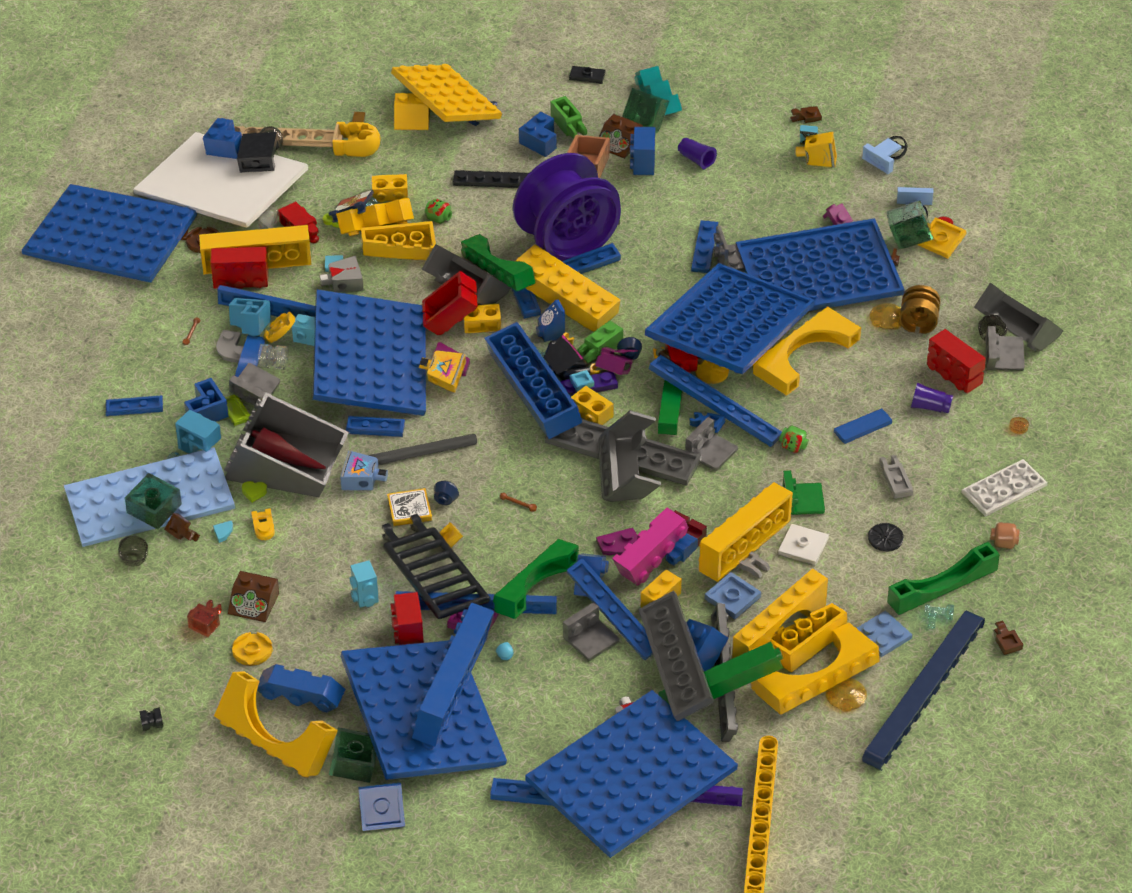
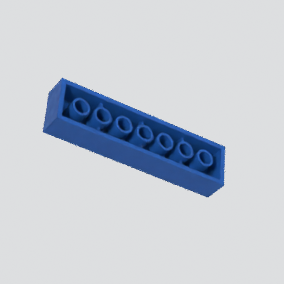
[484,322,583,439]
[411,603,494,747]

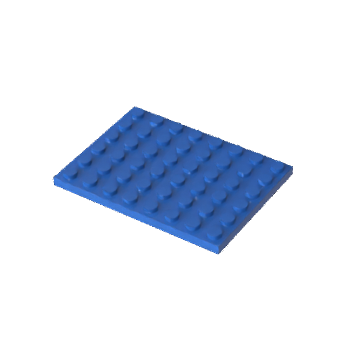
[21,184,197,283]
[736,218,905,311]
[645,263,815,375]
[312,289,426,416]
[340,640,507,780]
[525,690,738,858]

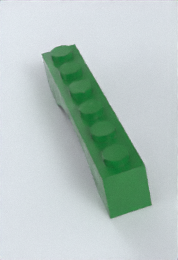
[461,234,536,291]
[493,539,579,619]
[887,542,1000,615]

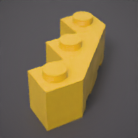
[336,198,414,237]

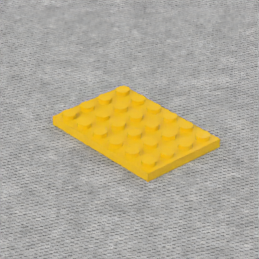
[391,64,502,122]

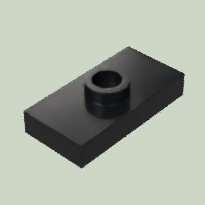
[569,66,606,84]

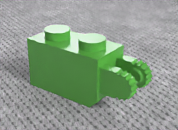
[550,96,588,139]
[577,320,624,363]

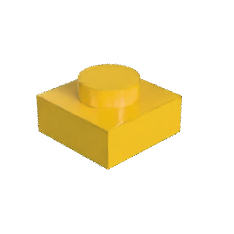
[439,522,463,548]

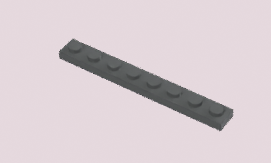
[711,603,738,742]

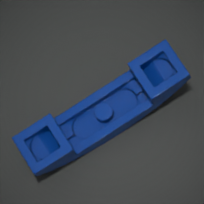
[235,335,266,377]

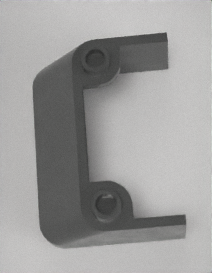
[422,244,511,305]
[974,283,1064,352]
[598,410,661,502]

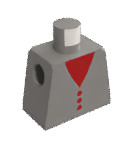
[319,256,364,292]

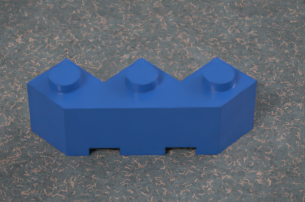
[257,664,346,713]

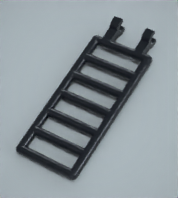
[382,514,491,619]

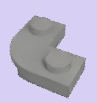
[216,330,243,363]

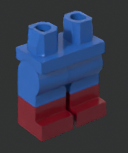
[666,510,707,566]

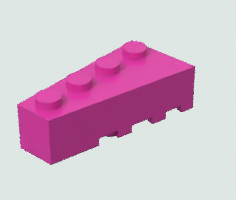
[612,507,689,586]

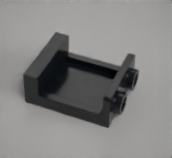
[237,132,280,173]

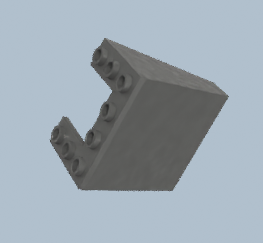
[224,392,349,498]

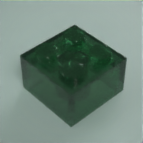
[622,88,670,133]
[886,200,933,249]
[124,473,182,530]
[329,727,376,783]

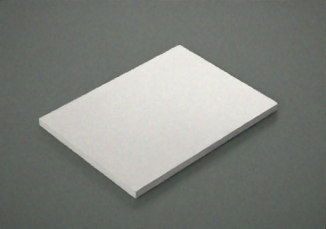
[133,132,308,228]

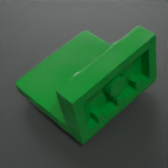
[782,470,825,515]

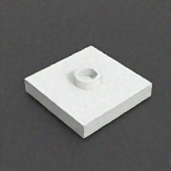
[778,524,829,565]

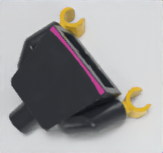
[543,332,600,380]

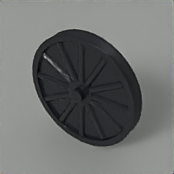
[868,523,904,552]

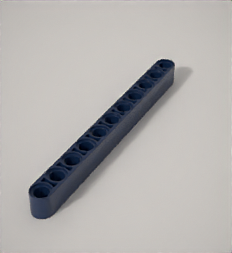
[862,610,985,771]

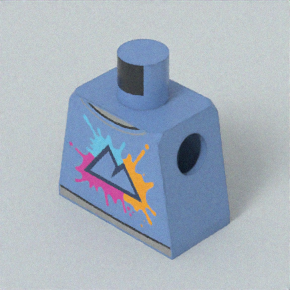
[340,451,388,490]

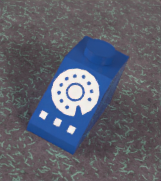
[536,299,565,342]

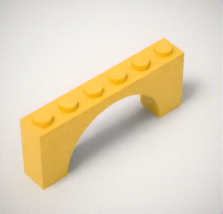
[753,307,861,396]
[732,568,828,659]
[751,622,880,715]
[214,671,338,778]

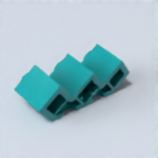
[634,66,682,117]

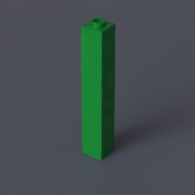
[658,642,784,705]

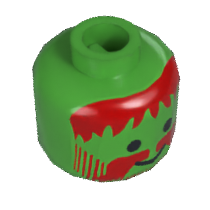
[425,199,452,224]
[779,425,809,453]

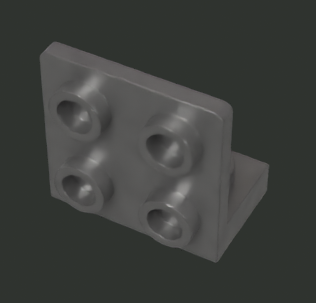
[713,226,745,272]
[985,326,1025,371]
[229,363,280,406]
[685,417,738,471]
[563,602,619,661]

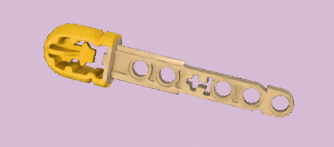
[234,122,380,157]

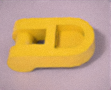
[251,508,275,540]

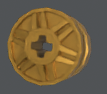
[899,285,941,334]

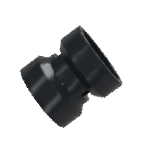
[139,707,163,731]

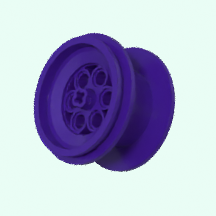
[512,153,621,261]

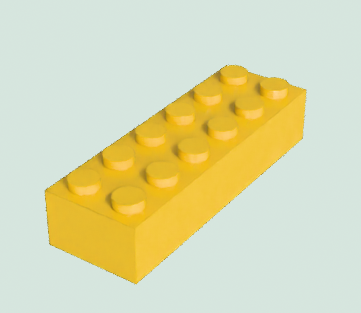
[199,225,312,275]
[515,244,620,332]
[698,482,793,582]

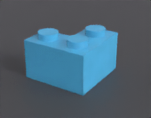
[229,298,271,336]
[175,410,221,454]

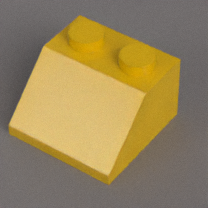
[394,93,430,130]

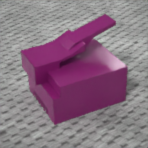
[595,347,638,375]

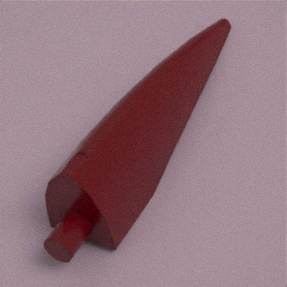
[251,428,326,470]

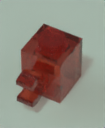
[187,600,222,637]

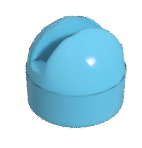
[496,642,513,660]

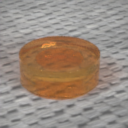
[1009,417,1029,434]

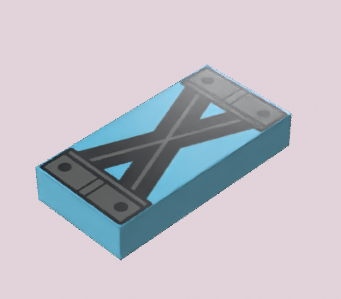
[800,125,818,145]

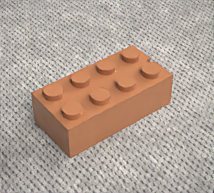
[567,135,610,178]

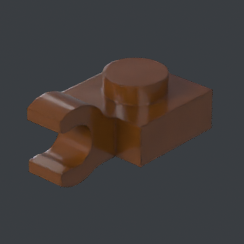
[790,106,822,123]
[164,513,200,542]
[994,620,1023,655]

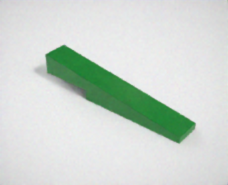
[658,380,683,435]

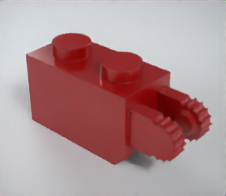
[278,201,319,243]

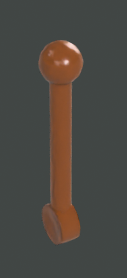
[182,317,201,345]
[500,493,537,512]

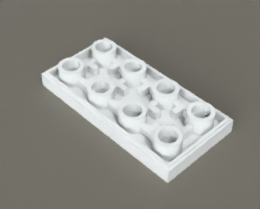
[962,459,1047,517]

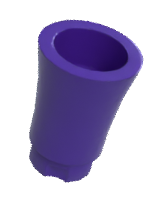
[678,138,717,170]
[911,382,953,413]

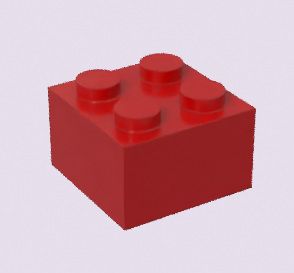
[390,592,424,645]

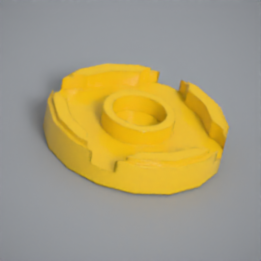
[264,312,296,343]
[232,632,273,666]

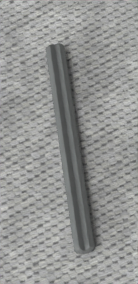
[368,433,477,465]

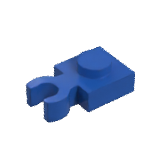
[689,412,726,433]

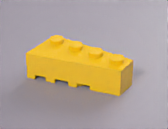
[361,221,436,260]
[770,603,848,673]

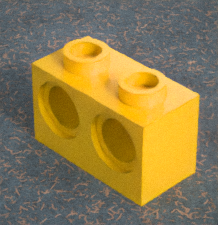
[372,174,408,202]
[463,304,501,333]
[571,386,614,425]

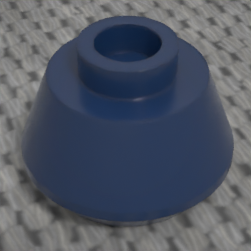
[617,337,642,360]
[434,480,459,505]

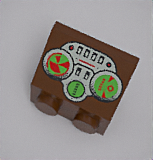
[599,114,643,159]
[228,571,279,622]

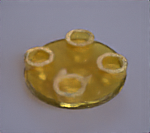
[870,303,901,330]
[825,678,867,712]

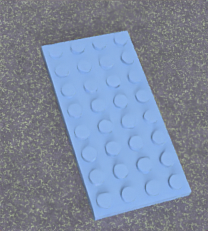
[64,447,235,547]

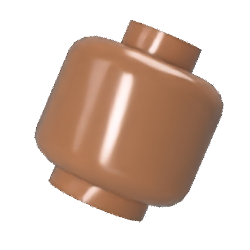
[990,522,1020,549]

